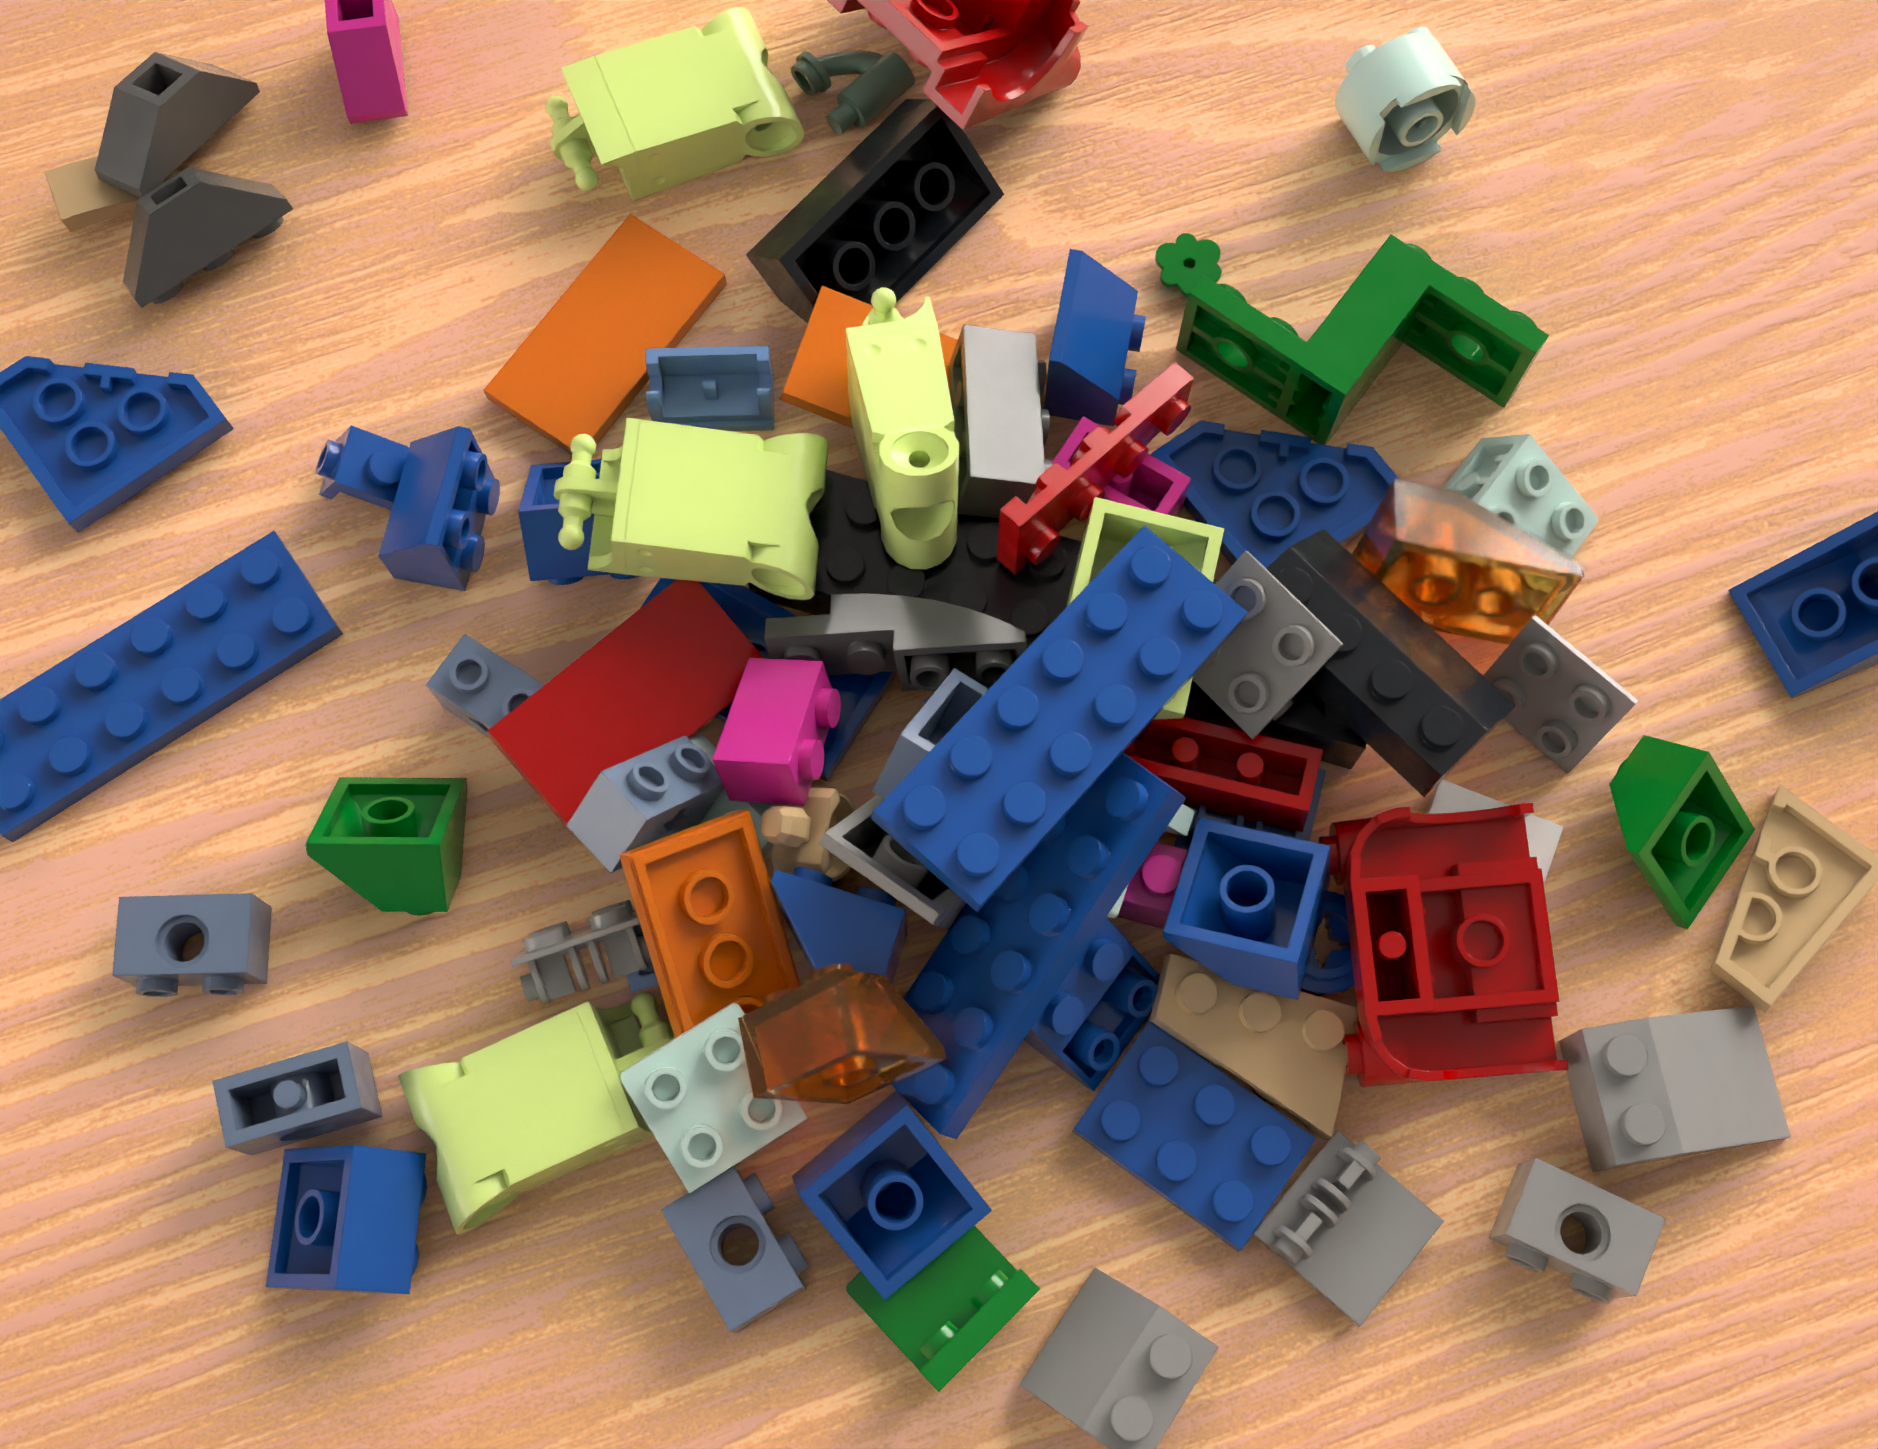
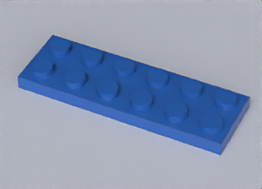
[871,525,1248,913]
[0,531,343,842]
[864,752,1186,1139]

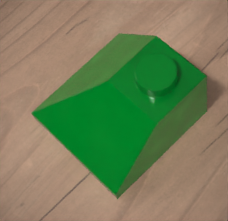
[1609,735,1755,930]
[305,777,467,916]

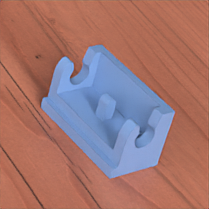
[646,345,774,431]

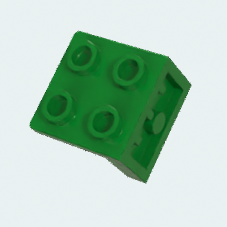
[846,1225,1040,1392]

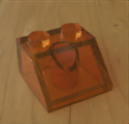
[738,963,946,1104]

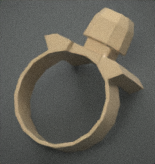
[760,788,856,881]

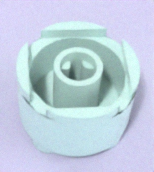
[1335,26,1476,172]

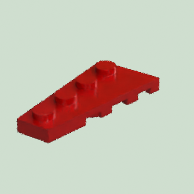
[997,362,1194,575]

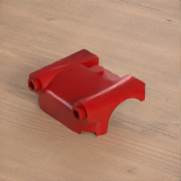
[827,0,1089,130]
[1319,803,1569,1087]

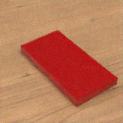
[486,580,764,835]

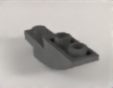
[764,593,1027,691]

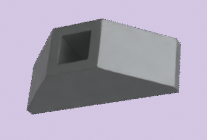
[95,52,260,198]
[123,167,293,308]

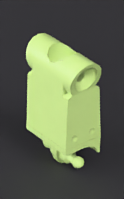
[545,7,805,201]
[845,287,959,570]
[554,418,829,600]
[398,992,675,1235]

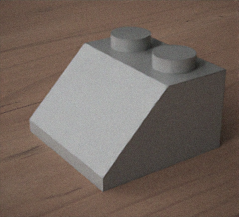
[1019,1268,1218,1449]

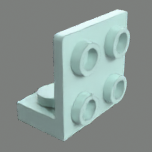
[1413,434,1598,608]
[620,1003,808,1194]

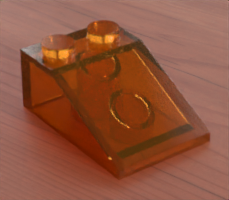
[1352,479,1584,645]

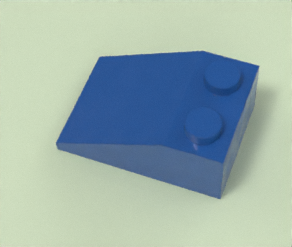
[1728,511,1878,699]

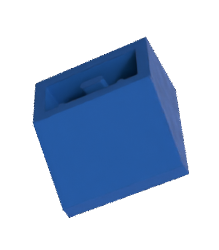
[378,426,500,591]
[771,867,907,1010]
[1024,917,1160,1091]

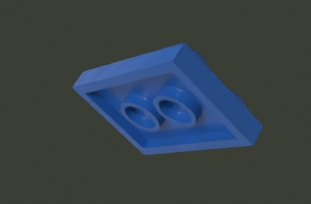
[1072,1021,1316,1252]

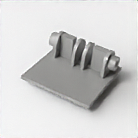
[1192,551,1343,739]
[1483,615,1638,773]
[511,900,651,1004]
[1253,1130,1444,1327]

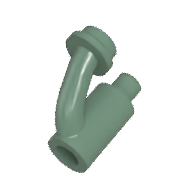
[791,50,915,135]

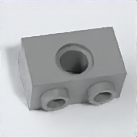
[1489,1158,1665,1304]

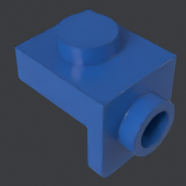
[316,425,409,510]

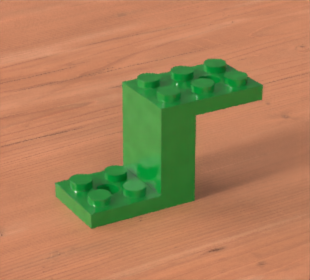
[1176,234,1549,445]

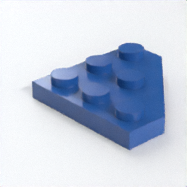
[0,356,234,533]
[1151,420,1412,568]

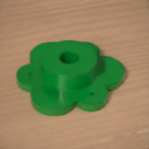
[1155,233,1222,297]

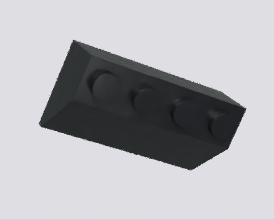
[746,99,1004,323]
[1266,529,1516,797]

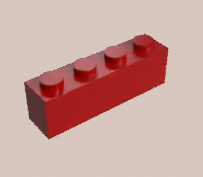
[1124,717,1323,834]

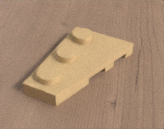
[1710,785,1878,1013]
[1149,954,1358,1139]

